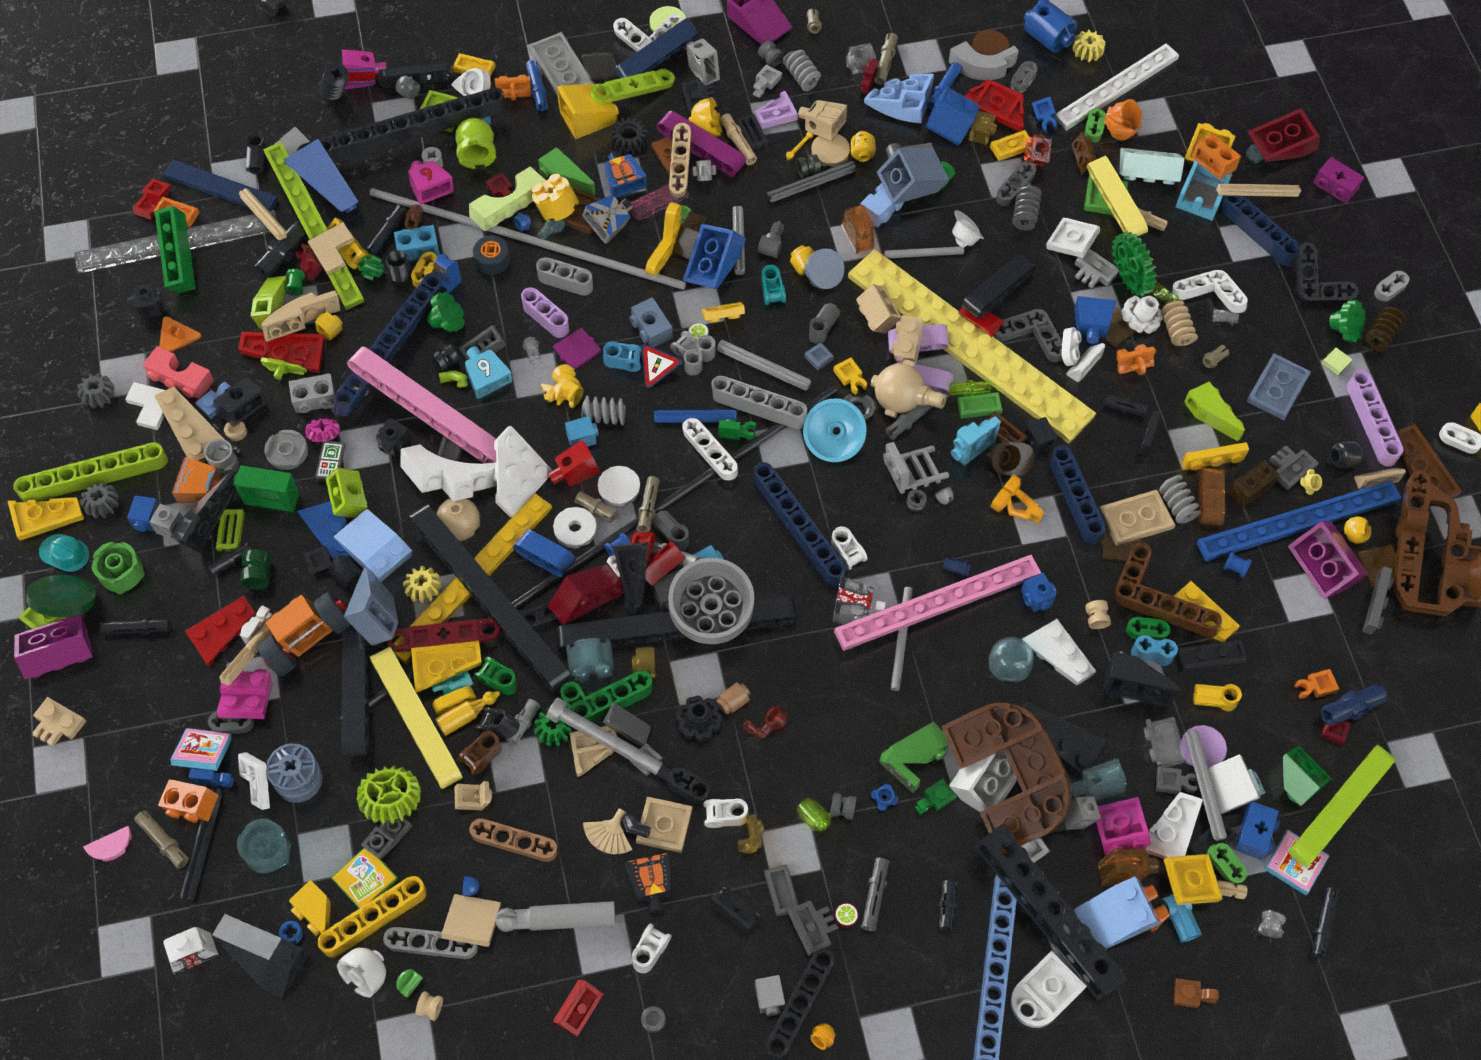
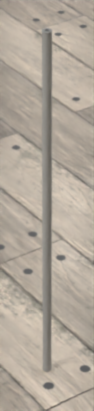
[370,188,686,290]

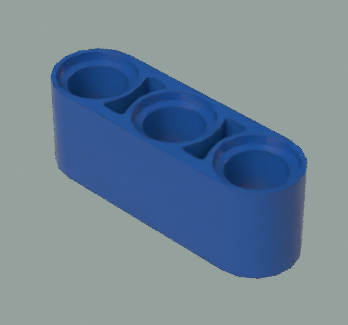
[513,529,576,577]

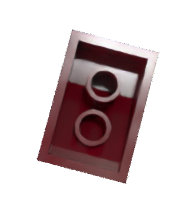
[1248,108,1320,162]

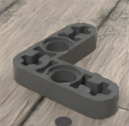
[993,309,1063,362]

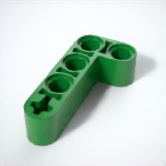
[561,671,653,723]

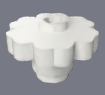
[1121,296,1163,334]

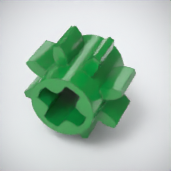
[358,254,384,281]

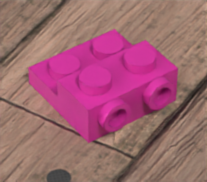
[217,669,273,719]
[1096,797,1152,857]

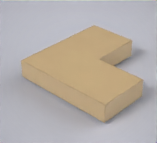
[308,223,354,275]

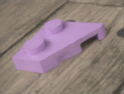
[755,91,798,129]

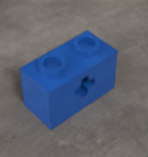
[1234,801,1280,860]

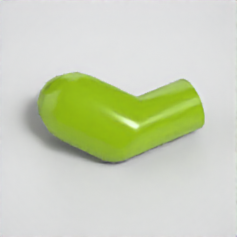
[439,371,468,388]

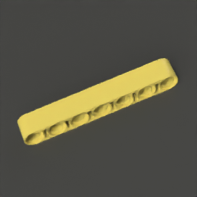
[369,647,463,789]

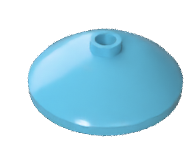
[803,399,867,462]

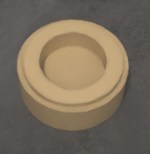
[224,421,247,441]

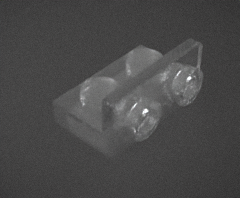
[1143,717,1187,767]

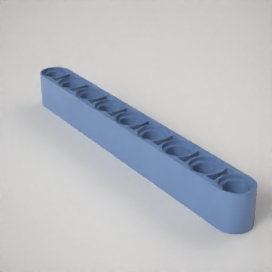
[973,870,1019,1060]

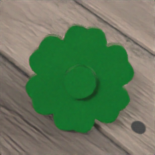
[427,292,465,332]
[1329,300,1366,342]

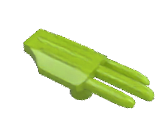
[260,357,307,380]

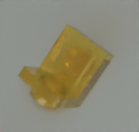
[737,814,764,853]

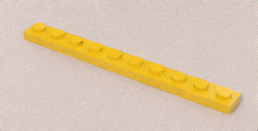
[394,493,552,664]

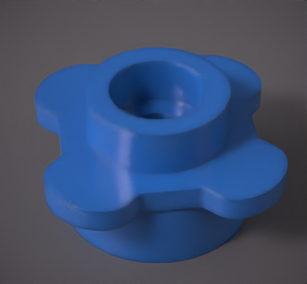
[871,784,898,811]

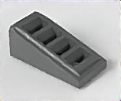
[459,325,507,360]

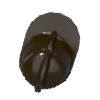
[987,441,1035,476]

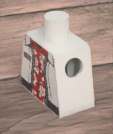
[163,927,219,974]

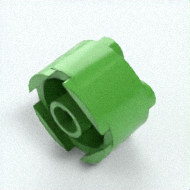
[92,542,144,594]

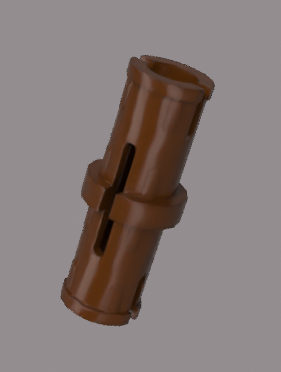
[405,204,423,230]

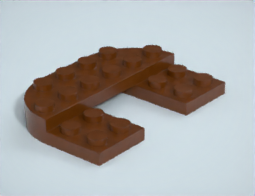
[941,703,1072,854]

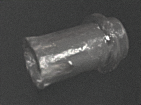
[1212,309,1239,325]
[522,337,543,365]

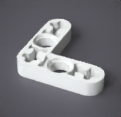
[613,14,683,52]
[1172,270,1248,313]

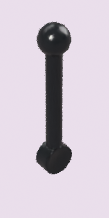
[212,423,241,455]

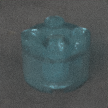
[566,638,614,681]
[237,819,291,873]

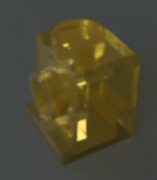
[632,647,655,678]

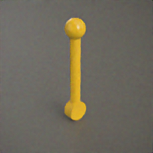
[786,132,814,160]

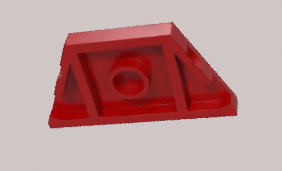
[964,79,1024,132]

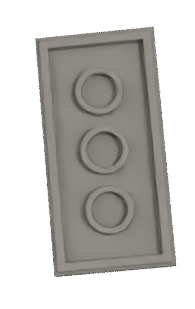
[528,32,594,97]

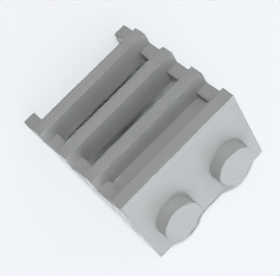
[883,442,949,494]

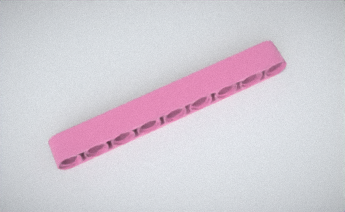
[347,347,496,464]

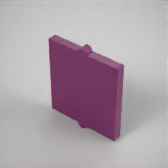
[553,328,602,370]

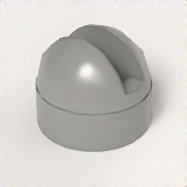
[935,487,954,505]

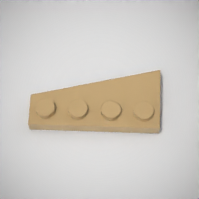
[155,387,225,462]

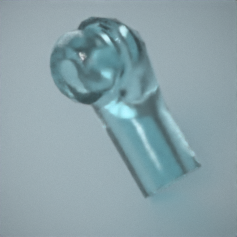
[537,220,565,240]

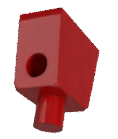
[548,440,601,486]

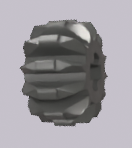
[77,372,115,409]
[80,481,120,519]

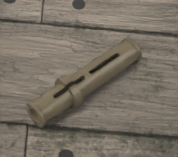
[874,33,898,85]
[637,476,660,533]
[135,810,190,869]

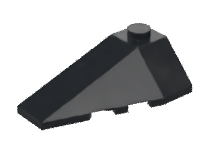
[212,914,308,999]

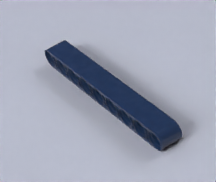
[334,273,442,416]

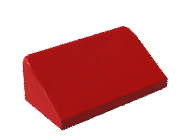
[958,308,1004,337]
[646,541,685,585]
[553,980,604,1037]

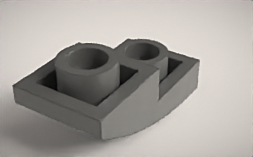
[361,818,412,860]

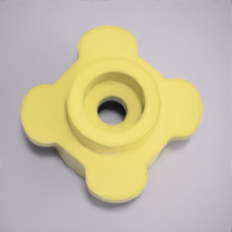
[1300,469,1322,495]

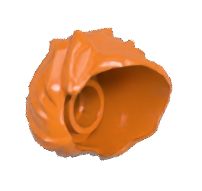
[1104,99,1142,141]

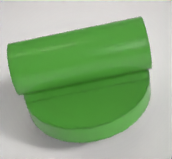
[396,969,423,998]

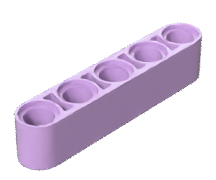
[1347,369,1403,466]

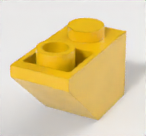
[289,880,331,936]

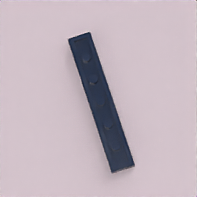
[163,160,278,213]

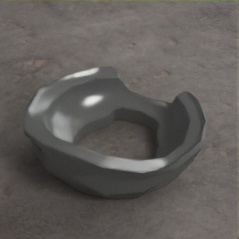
[843,394,875,421]

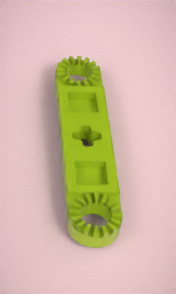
[590,69,675,104]

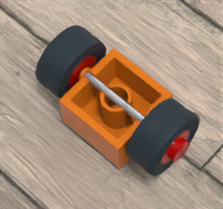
[257,591,351,677]

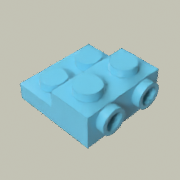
[951,416,1001,465]

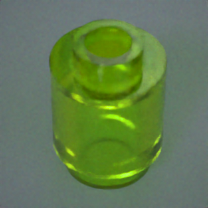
[796,797,831,832]

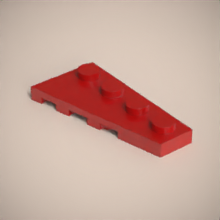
[238,332,325,374]

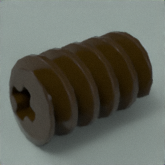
[1365,307,1406,352]

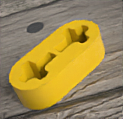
[411,252,437,287]
[432,686,476,716]

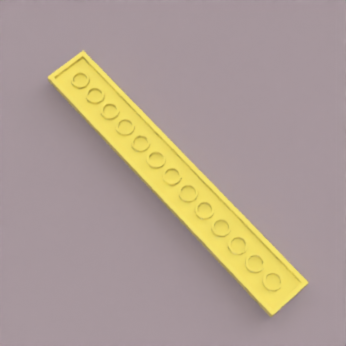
[848,249,1096,443]

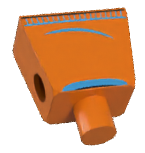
[172,457,221,503]

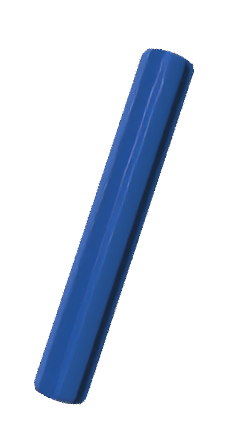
[654,410,737,423]

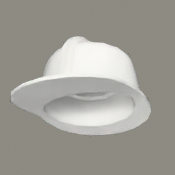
[952,210,984,248]

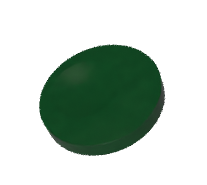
[27,575,96,617]

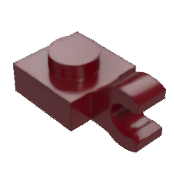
[486,173,513,198]

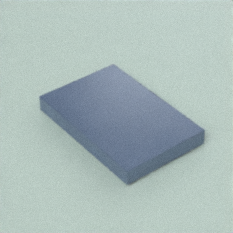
[1246,353,1311,420]

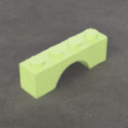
[469,166,546,231]

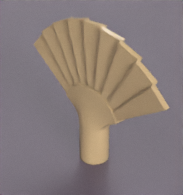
[583,808,632,854]

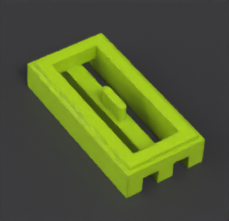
[216,509,244,551]

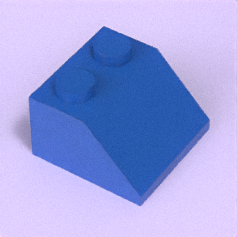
[926,87,980,146]

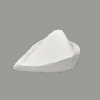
[451,68,491,96]

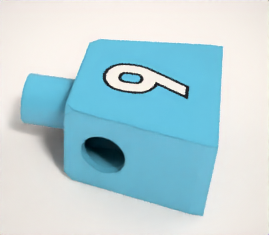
[465,347,512,399]

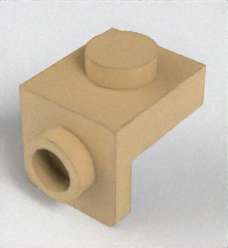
[454,781,492,811]

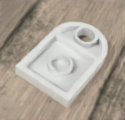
[1010,951,1087,1028]

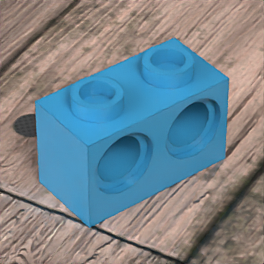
[394,225,440,261]

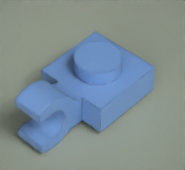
[195,382,231,419]

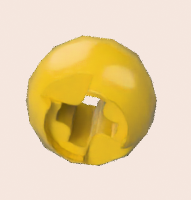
[1344,517,1371,544]

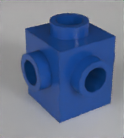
[1021,573,1056,612]

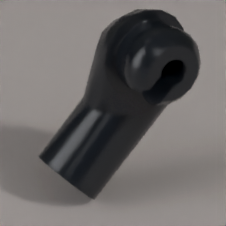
[623,814,651,838]

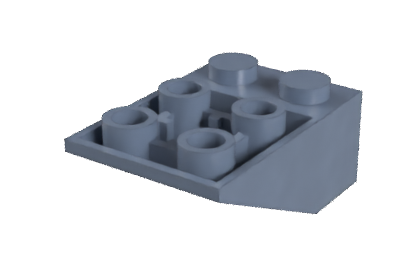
[344,568,399,645]

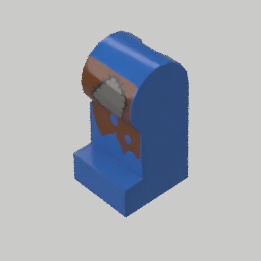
[433,254,462,294]

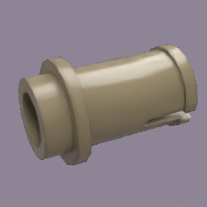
[807,9,822,33]
[1203,345,1229,368]

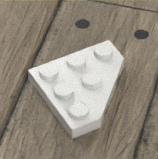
[494,426,553,517]

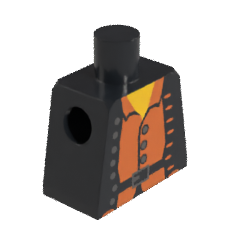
[624,853,671,913]

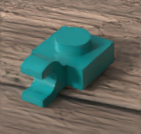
[432,671,473,698]

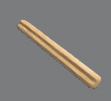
[1216,183,1301,197]

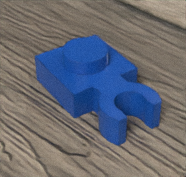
[1032,97,1057,133]
[189,769,234,788]

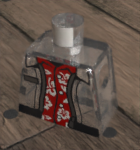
[832,576,886,624]

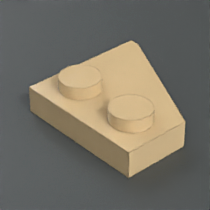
[570,726,617,777]

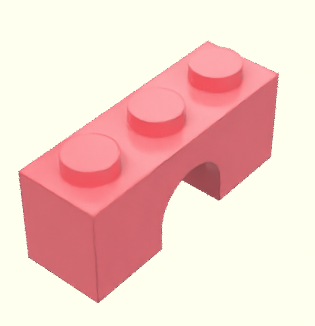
[143,346,214,399]

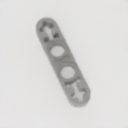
[383,927,478,959]

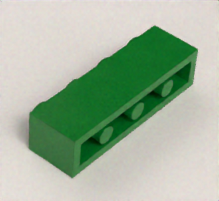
[155,206,196,294]

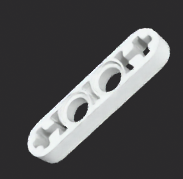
[683,418,738,480]

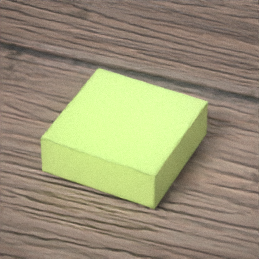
[1322,348,1352,375]

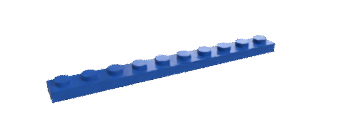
[1197,480,1401,561]

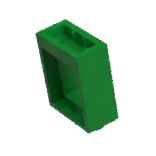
[233,465,300,512]

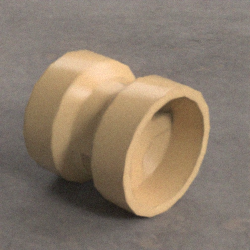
[1085,600,1111,629]

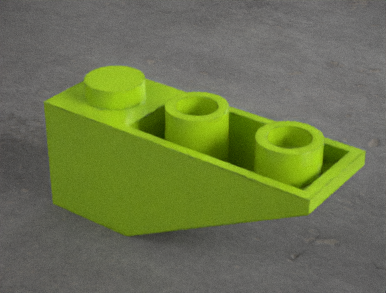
[251,276,288,330]
[1184,381,1245,441]

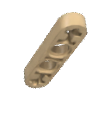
[669,123,691,198]

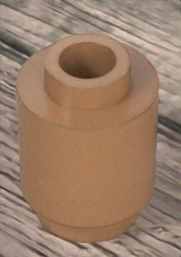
[716,682,751,715]

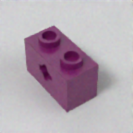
[1313,157,1364,203]

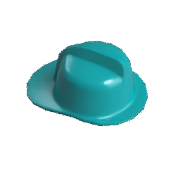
[39,534,89,572]

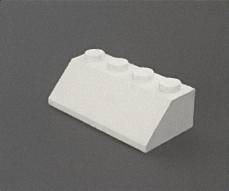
[949,750,1017,812]

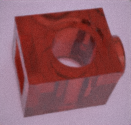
[1024,134,1052,166]

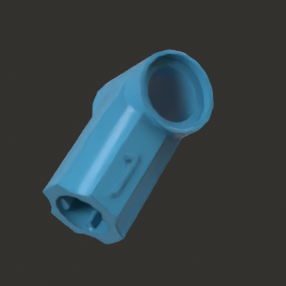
[1161,894,1202,943]

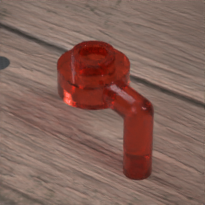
[743,706,787,740]

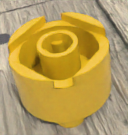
[532,174,579,221]

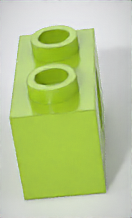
[325,467,367,518]

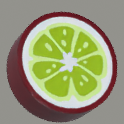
[834,903,859,928]

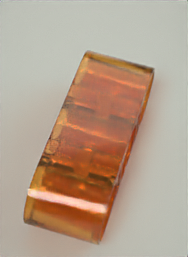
[1199,467,1225,526]

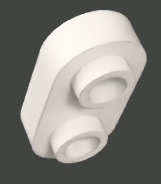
[1062,327,1081,366]
[1439,423,1481,453]

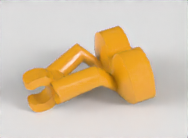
[990,474,1044,523]

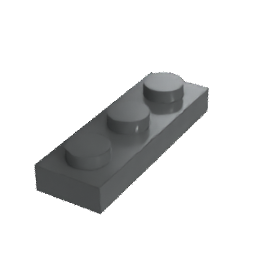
[1363,567,1393,635]

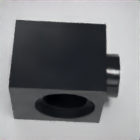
[1024,417,1057,454]

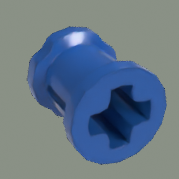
[604,533,631,556]
[1223,551,1252,578]

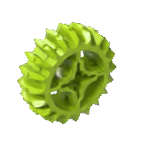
[357,765,421,825]

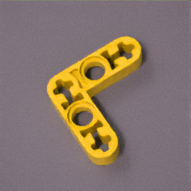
[645,202,682,277]

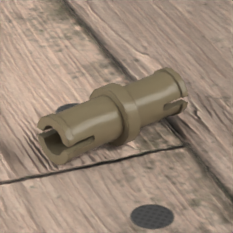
[575,491,618,523]

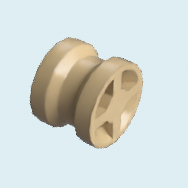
[416,991,443,1021]

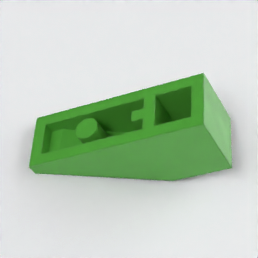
[538,147,595,196]
[881,722,949,763]

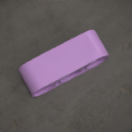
[521,287,569,338]
[888,324,949,353]
[896,362,954,397]

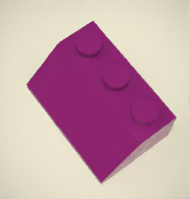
[1288,521,1369,599]
[14,614,92,679]

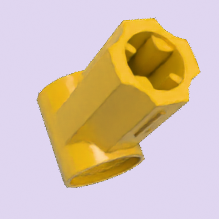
[1193,684,1242,711]

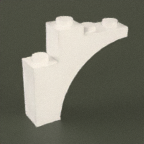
[401,444,497,502]

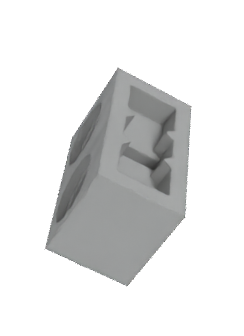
[289,373,336,413]

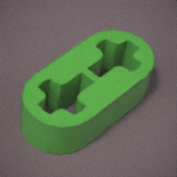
[1084,108,1106,143]
[1207,843,1247,884]

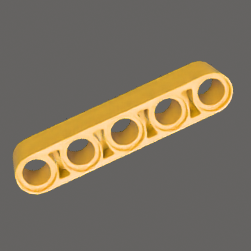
[318,876,427,958]

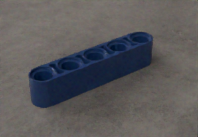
[614,18,699,78]
[1220,196,1300,266]
[1050,445,1105,544]

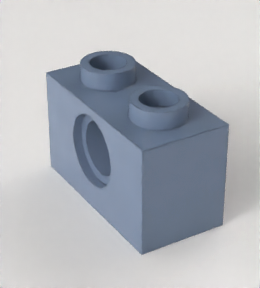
[630,297,673,347]

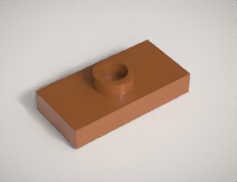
[651,137,685,175]

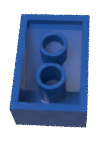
[683,224,746,289]

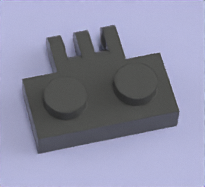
[1270,446,1319,490]
[787,900,839,955]

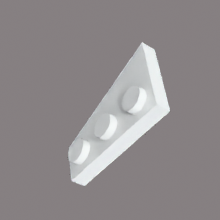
[1020,619,1096,685]
[1144,792,1203,859]

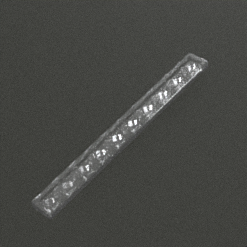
[74,210,277,273]

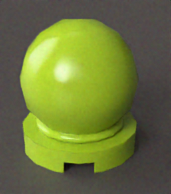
[455,117,496,169]

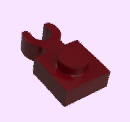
[860,58,878,94]
[296,244,323,281]

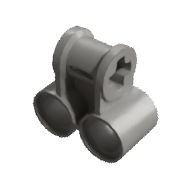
[670,331,715,375]

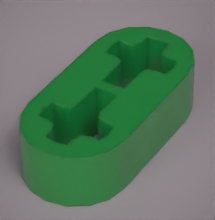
[1126,617,1170,641]

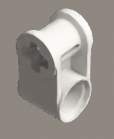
[831,527,867,571]
[704,799,749,828]
[632,923,671,973]

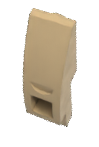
[262,290,341,342]

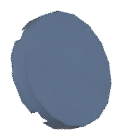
[805,249,844,289]

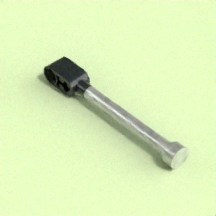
[546,697,710,804]

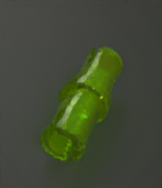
[949,380,991,397]

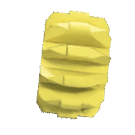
[1072,30,1105,62]
[403,566,442,604]

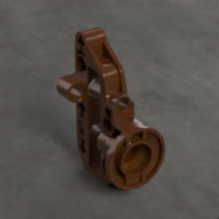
[1393,471,1481,617]

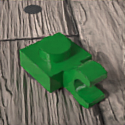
[718,419,756,440]
[915,779,957,815]

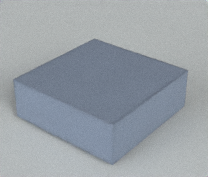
[805,342,834,370]

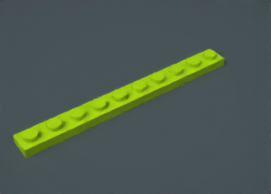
[263,142,365,310]

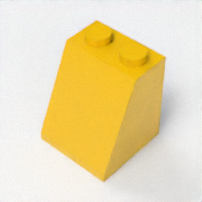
[557,84,619,139]

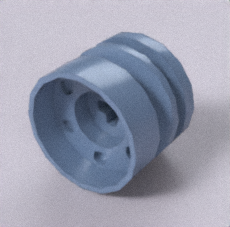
[266,744,323,803]

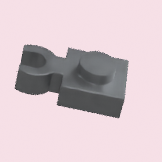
[1156,767,1197,794]

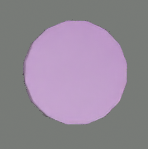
[1180,725,1227,768]

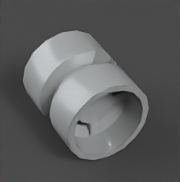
[204,439,239,477]

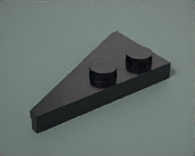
[613,542,649,616]

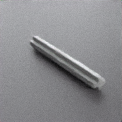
[717,340,811,391]
[1185,729,1227,841]

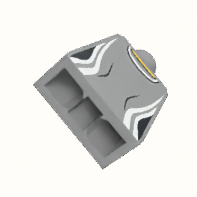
[685,39,720,86]

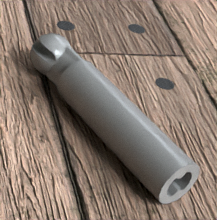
[495,901,615,932]

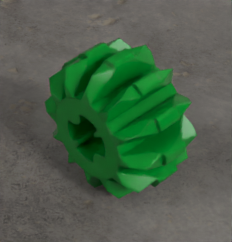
[534,707,573,747]

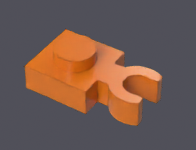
[1294,669,1339,698]

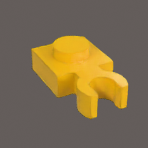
[833,358,867,395]

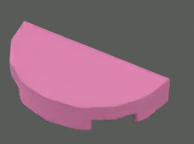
[83,826,132,861]

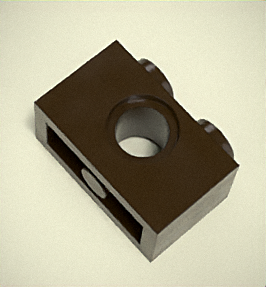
[1228,460,1280,509]

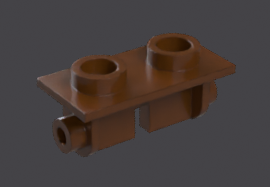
[1072,132,1097,175]

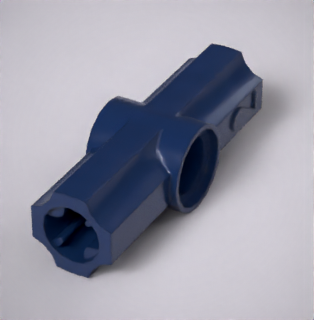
[1321,684,1387,726]

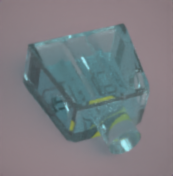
[1071,759,1126,800]

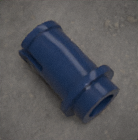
[943,557,972,577]

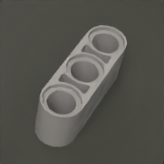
[536,257,593,295]

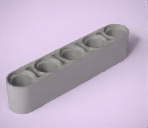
[711,376,807,429]

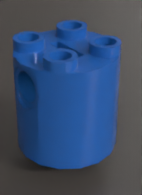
[1023,0,1077,53]

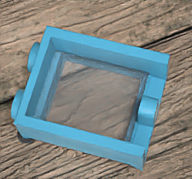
[1175,161,1232,221]

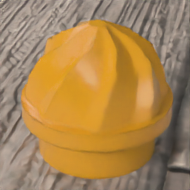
[810,1023,836,1050]

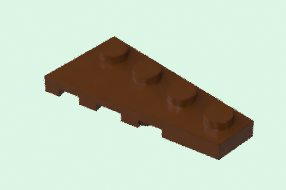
[1396,424,1462,508]

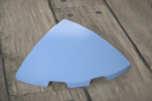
[864,74,934,123]

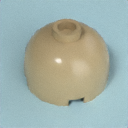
[437,498,480,541]

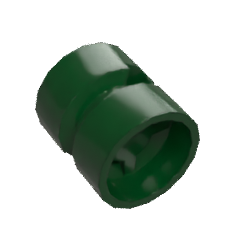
[240,549,271,589]

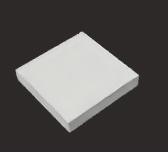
[1046,217,1100,258]
[1208,754,1260,815]

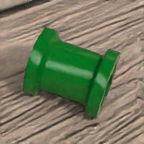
[285,269,305,296]

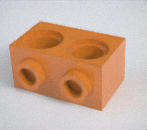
[1191,134,1241,180]
[158,779,219,823]

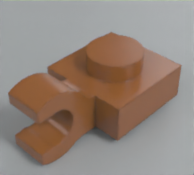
[1174,978,1219,1008]

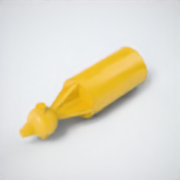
[435,691,500,736]

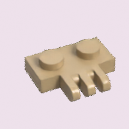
[33,697,86,746]

